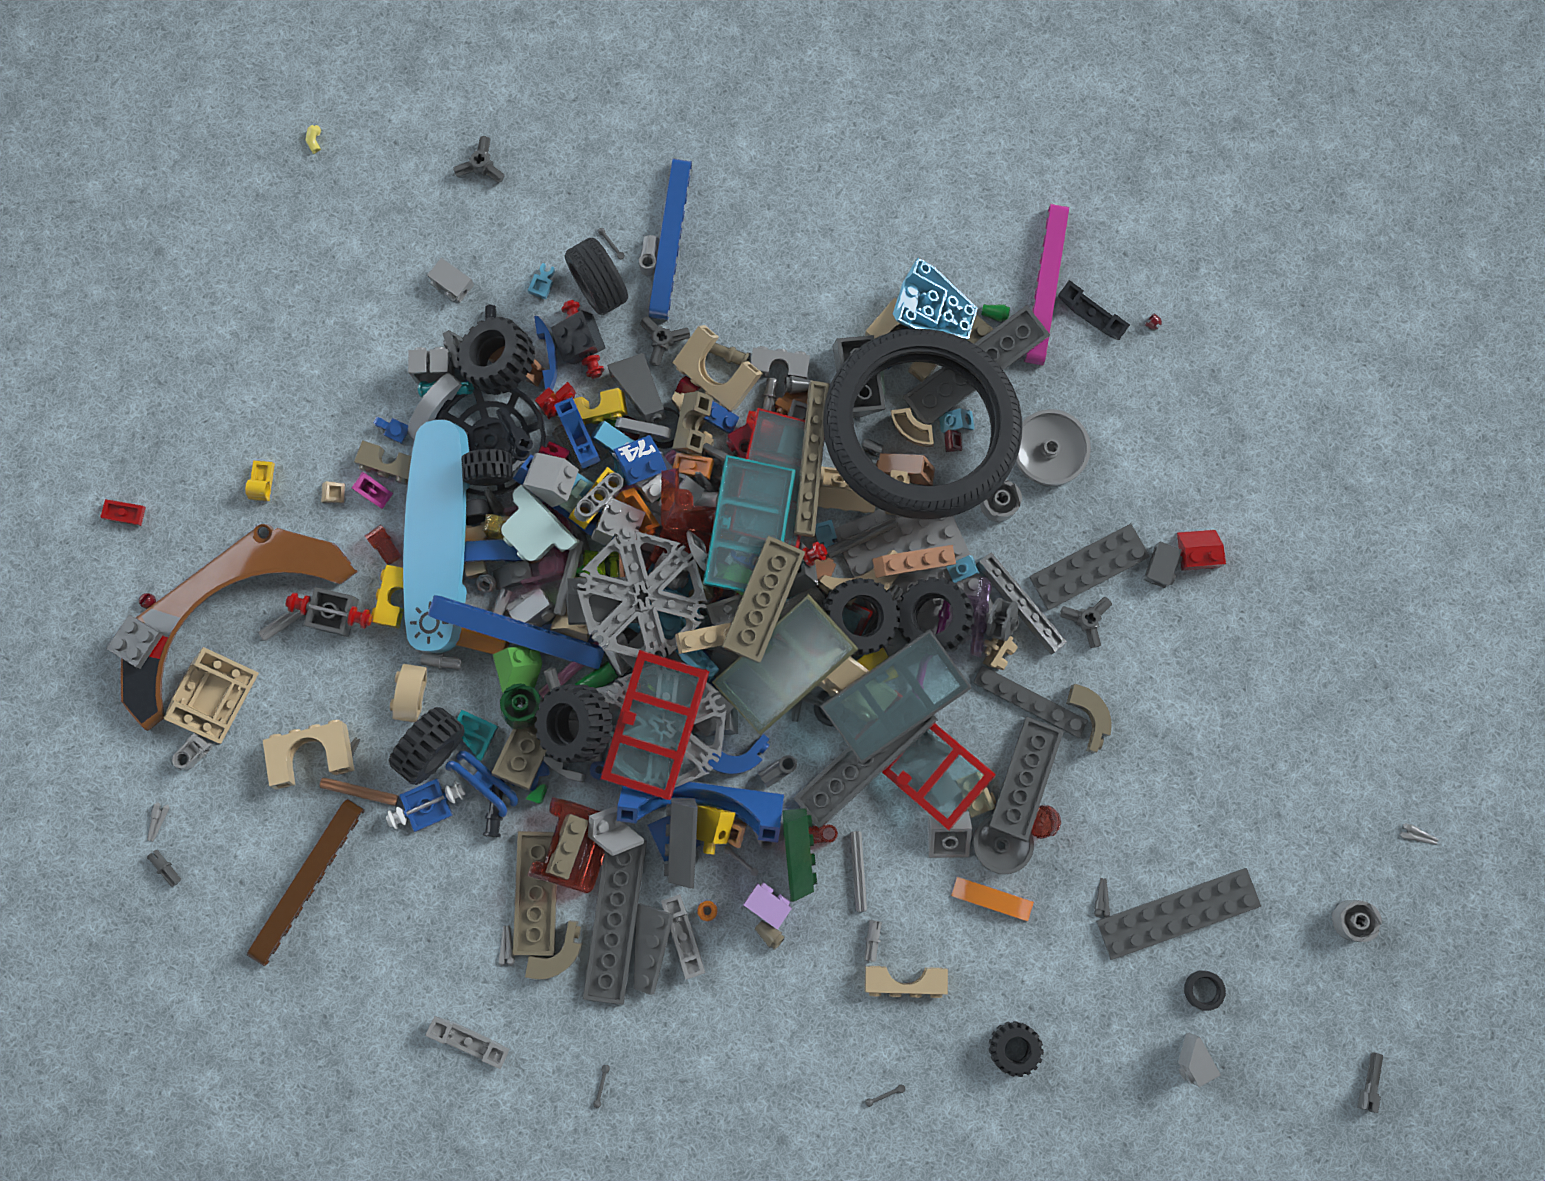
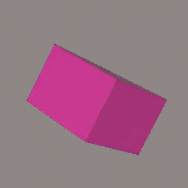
[352,472,393,509]

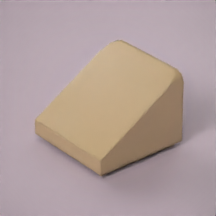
[321,481,345,503]

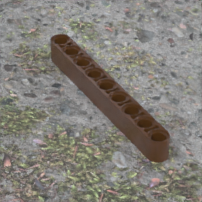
[247,799,365,966]

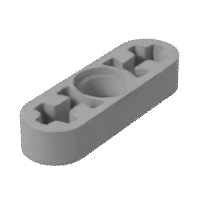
[615,417,671,440]

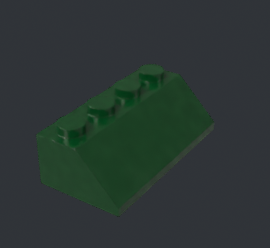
[782,808,817,902]

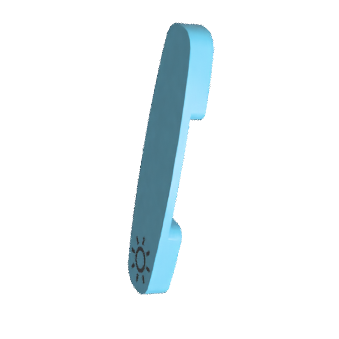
[403,420,470,653]

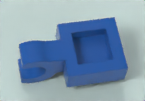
[373,417,409,444]

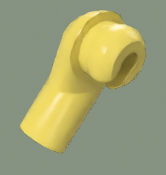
[305,125,321,154]

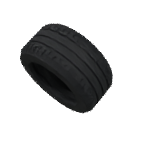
[564,237,629,315]

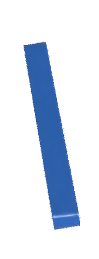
[649,159,692,320]
[428,595,605,669]

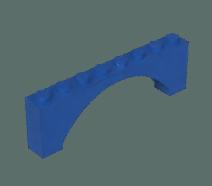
[617,774,784,843]

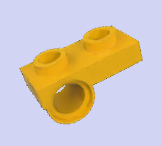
[245,460,275,501]

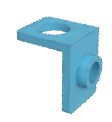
[939,408,974,433]
[947,555,980,583]

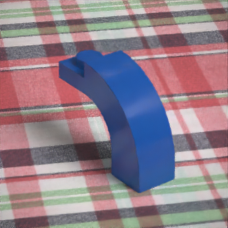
[554,397,601,469]
[708,734,770,774]

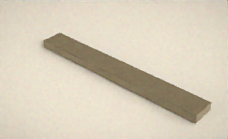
[794,381,830,537]

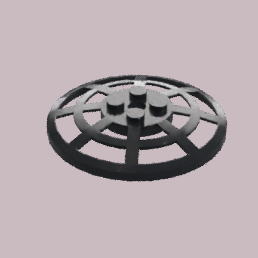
[435,386,546,496]

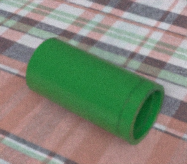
[575,661,619,689]

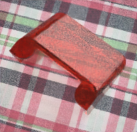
[527,797,605,893]

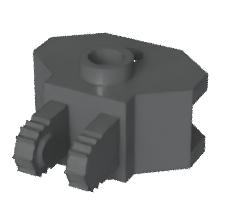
[986,598,1019,641]

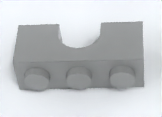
[751,346,810,379]

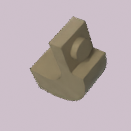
[1066,684,1112,753]
[525,920,583,979]

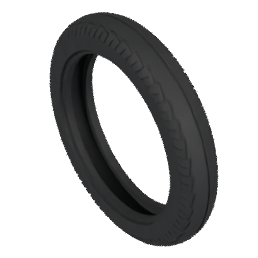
[823,329,1022,520]

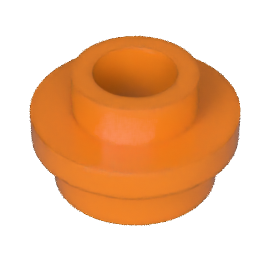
[697,901,718,921]

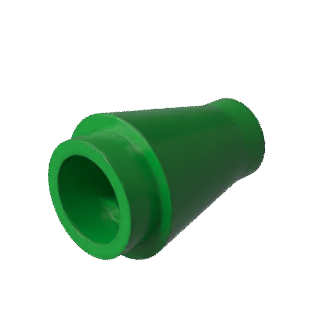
[981,304,1010,323]

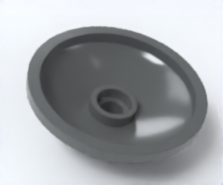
[973,815,1034,874]

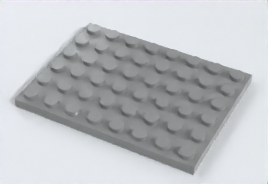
[834,485,993,671]

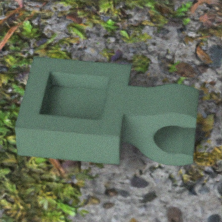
[560,479,587,514]

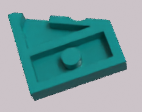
[457,709,499,761]

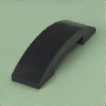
[1058,280,1130,340]

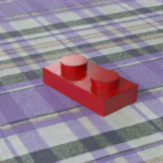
[100,499,146,526]

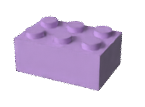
[744,882,792,929]

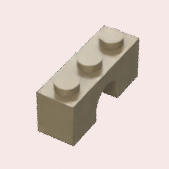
[672,391,713,455]
[354,440,412,485]
[545,814,589,880]

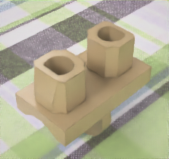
[983,636,1018,670]

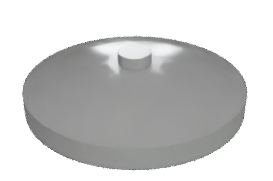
[1015,409,1091,486]

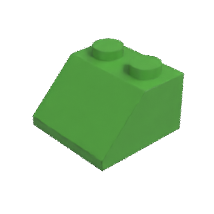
[493,646,543,693]

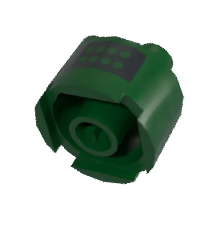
[500,683,540,729]

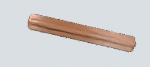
[320,777,399,806]

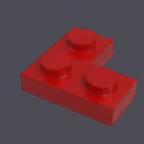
[535,382,577,419]

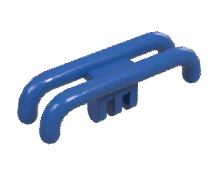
[445,751,518,817]

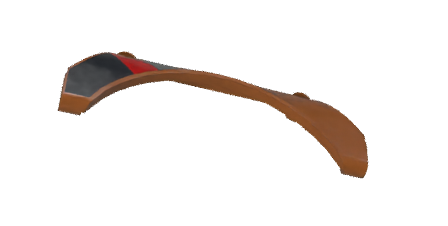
[121,524,357,731]

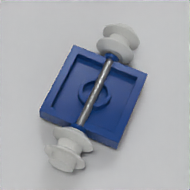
[386,779,466,832]

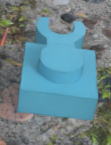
[528,263,555,299]
[815,520,837,556]

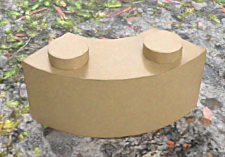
[891,408,934,447]
[390,664,427,723]

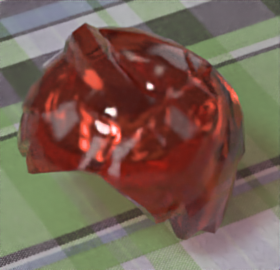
[1031,805,1061,839]

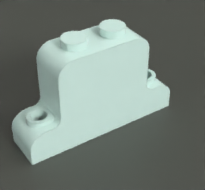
[501,485,580,561]

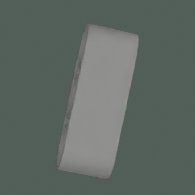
[574,473,623,522]

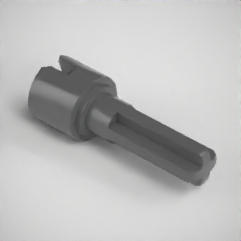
[1357,1052,1383,1113]

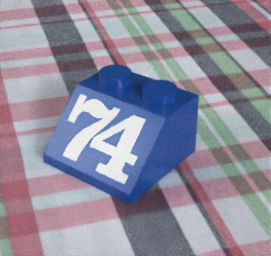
[613,435,667,486]

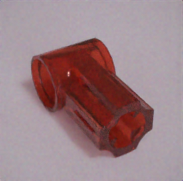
[365,524,402,565]
[808,824,838,844]

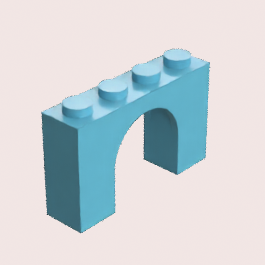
[572,421,633,511]

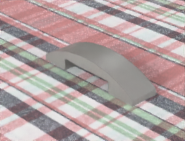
[407,372,462,441]
[661,894,705,980]
[425,1016,510,1069]

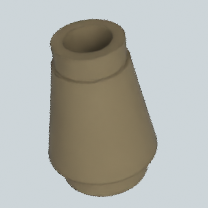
[755,920,785,950]

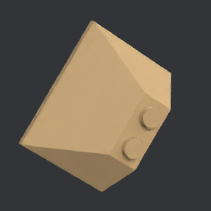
[164,647,259,744]

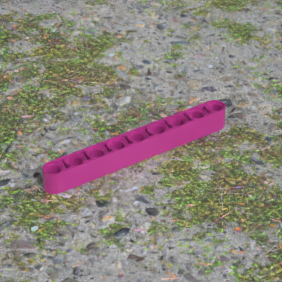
[1024,204,1069,366]

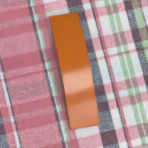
[951,877,1034,921]

